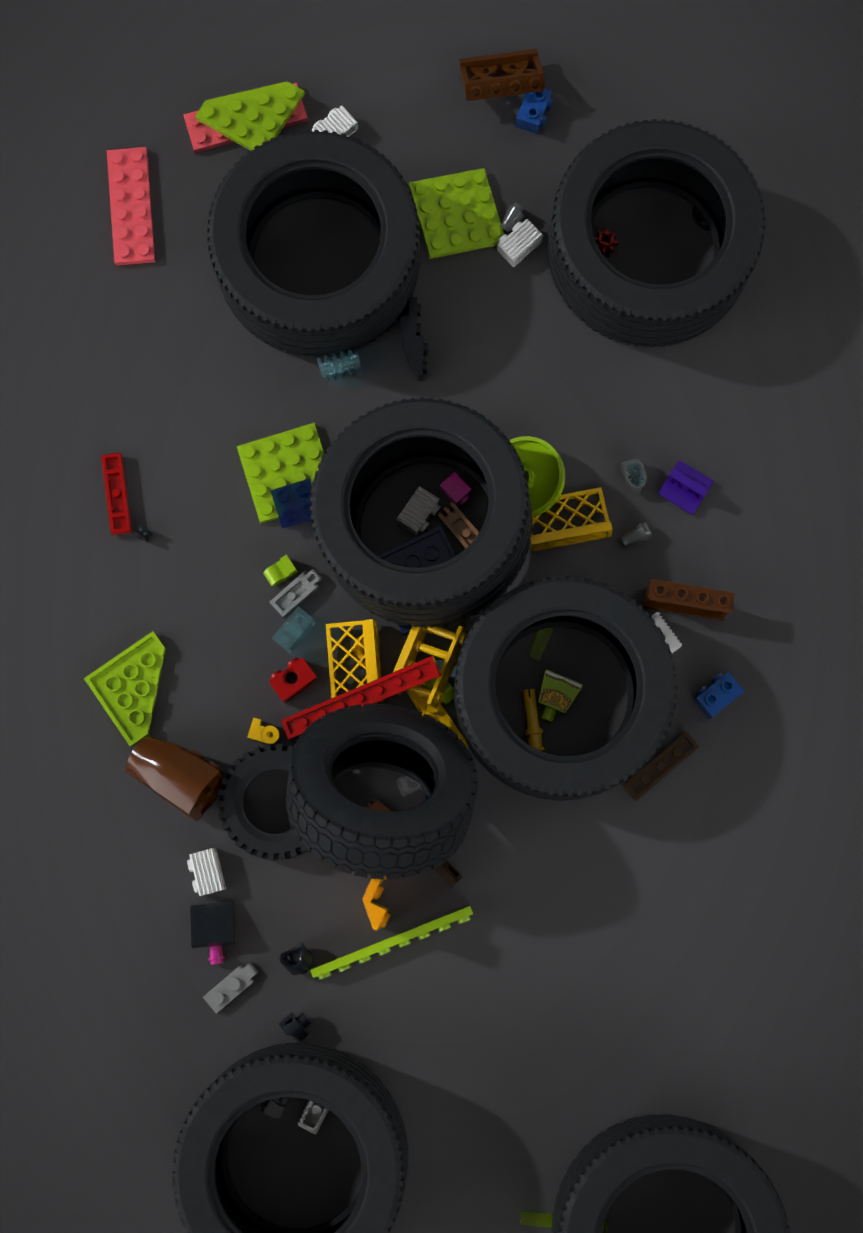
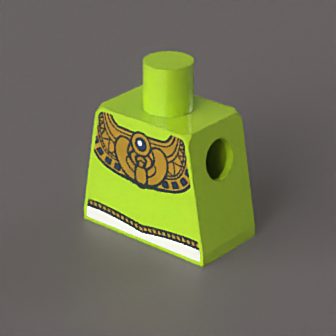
[537,669,583,723]

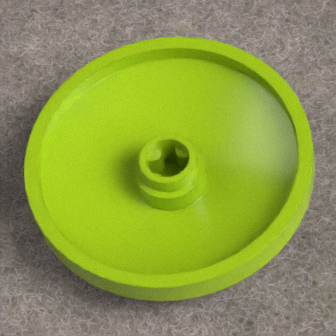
[510,436,565,517]

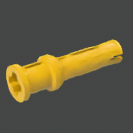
[522,689,546,752]

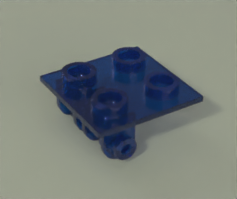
[270,478,313,529]

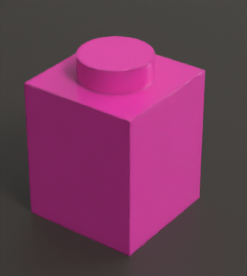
[440,472,471,506]

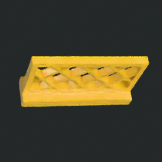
[530,487,613,552]
[326,619,384,703]

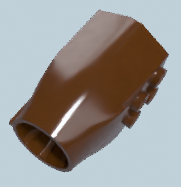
[125,735,224,822]

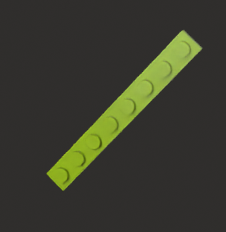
[310,906,473,980]

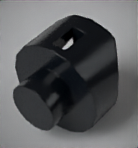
[280,943,313,975]
[279,1012,312,1043]

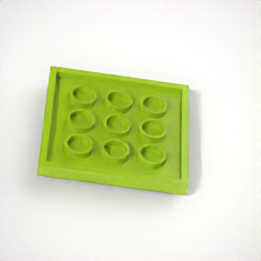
[408,168,504,259]
[237,423,324,524]

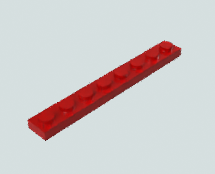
[281,656,442,740]

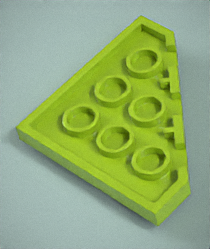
[195,81,305,151]
[84,631,166,747]

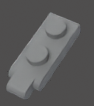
[269,569,322,618]
[203,962,258,1014]

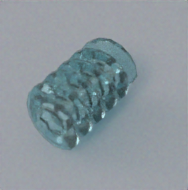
[317,349,361,382]

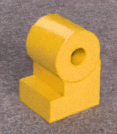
[247,717,280,745]

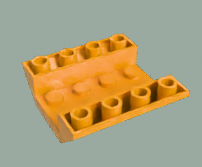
[362,876,390,931]

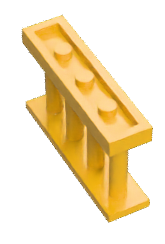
[393,626,468,709]

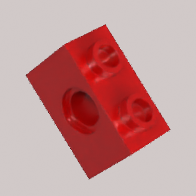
[268,657,318,704]

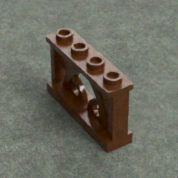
[459,49,545,101]
[642,579,735,621]

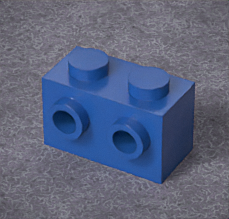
[515,88,554,134]
[694,672,745,719]

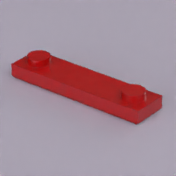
[101,452,133,536]

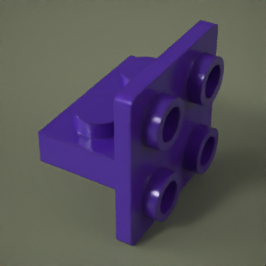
[658,461,713,515]

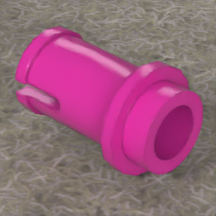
[208,945,225,965]

